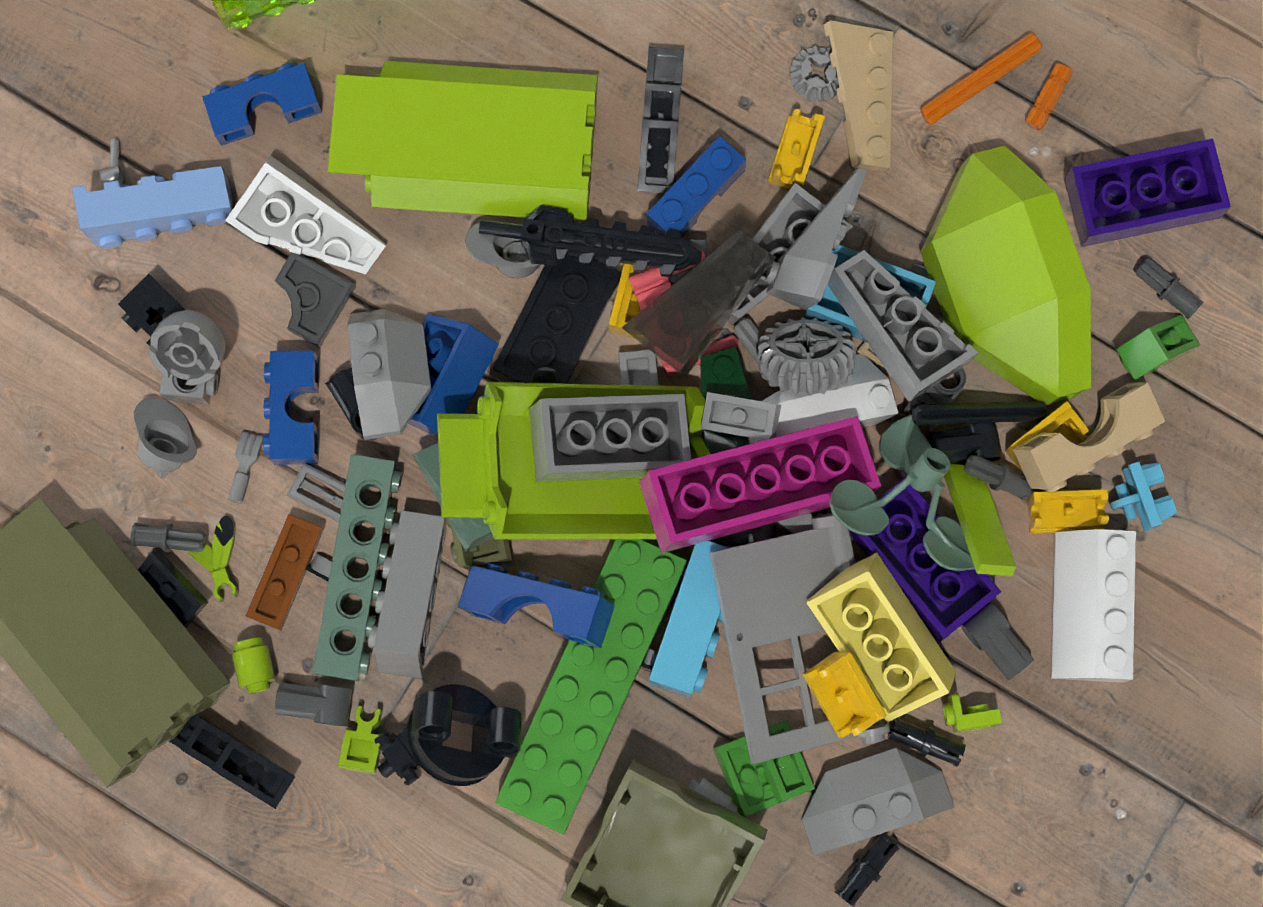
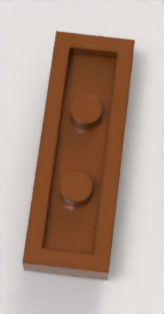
[245,514,324,631]

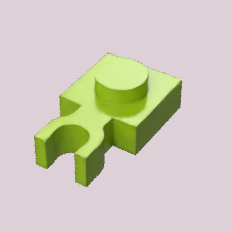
[338,706,383,775]

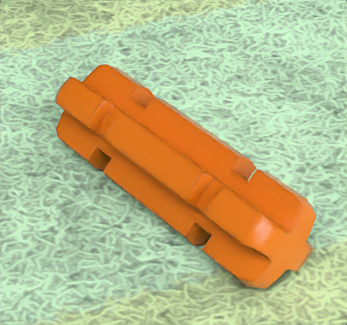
[1026,63,1073,130]

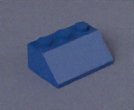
[407,314,499,436]

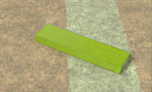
[944,464,1016,576]

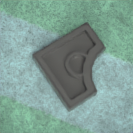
[274,252,356,348]

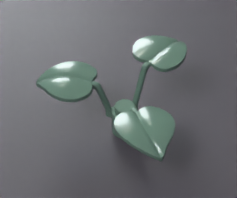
[829,415,975,571]

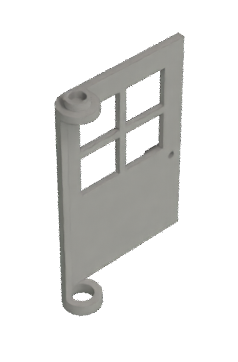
[709,513,890,764]

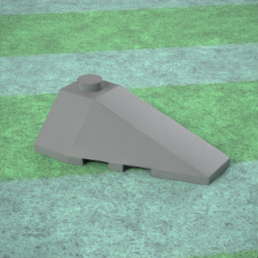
[764,168,866,310]

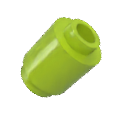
[231,637,276,694]

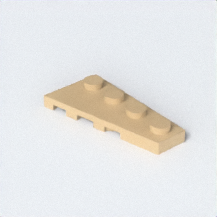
[823,20,893,172]

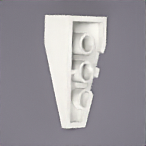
[748,354,898,444]

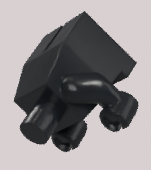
[374,728,422,786]

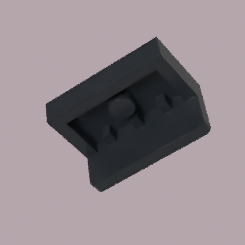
[137,549,209,628]

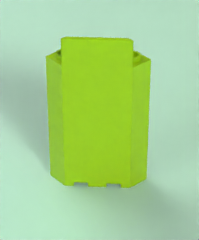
[327,61,598,222]
[437,382,711,539]

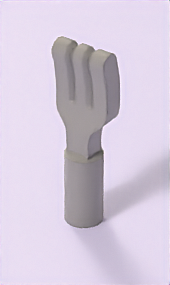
[228,431,264,504]

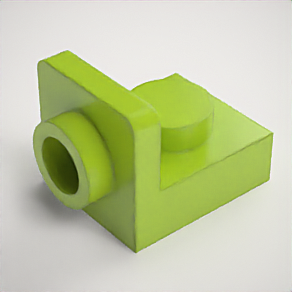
[943,693,1002,733]

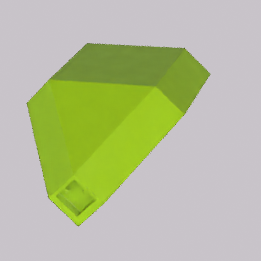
[920,145,1091,405]

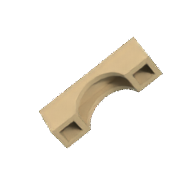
[1013,382,1165,492]

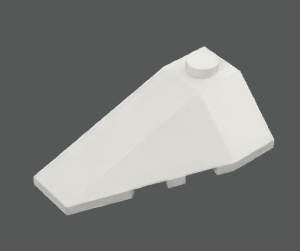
[225,155,386,274]

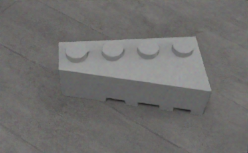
[827,250,979,402]
[368,510,446,679]

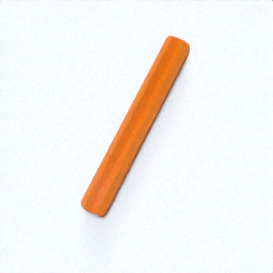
[920,33,1042,125]

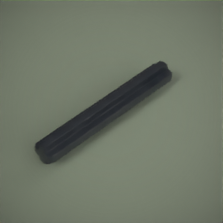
[912,401,1047,425]

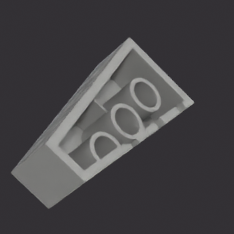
[704,183,853,325]

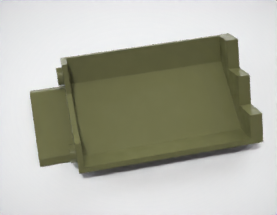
[0,497,231,788]

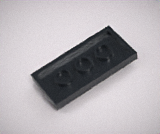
[493,256,622,384]

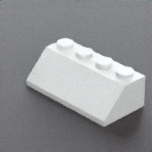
[1050,529,1136,683]

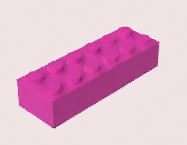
[639,416,881,553]

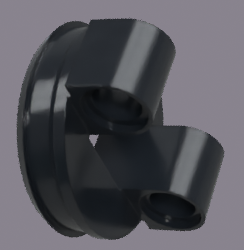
[407,684,522,786]

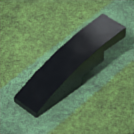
[637,47,684,193]
[169,714,296,809]

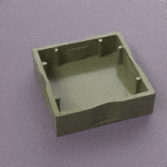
[561,759,768,907]

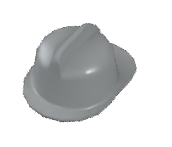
[465,221,540,279]
[133,398,197,478]

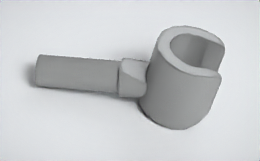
[99,139,125,184]

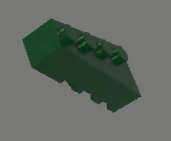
[699,347,752,454]

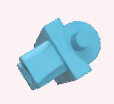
[1110,461,1177,532]

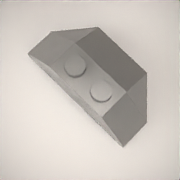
[347,308,432,440]
[801,748,954,855]

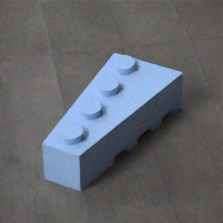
[72,166,234,249]

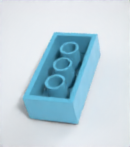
[649,541,728,699]

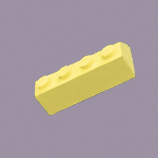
[806,553,956,722]

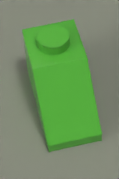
[1116,314,1201,380]

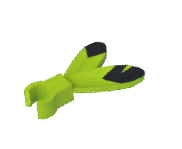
[187,516,238,602]

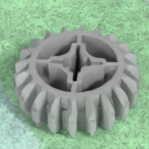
[756,316,856,396]

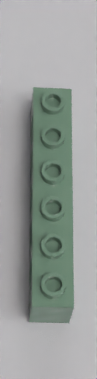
[312,454,402,682]

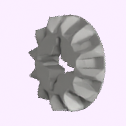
[790,45,840,102]

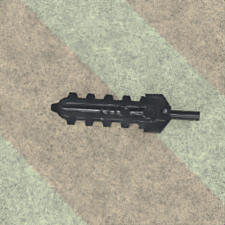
[479,205,702,277]

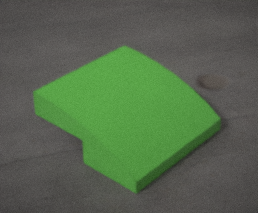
[713,720,815,817]

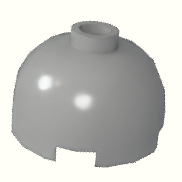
[148,310,225,385]

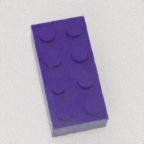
[1064,138,1231,247]
[849,477,1001,642]

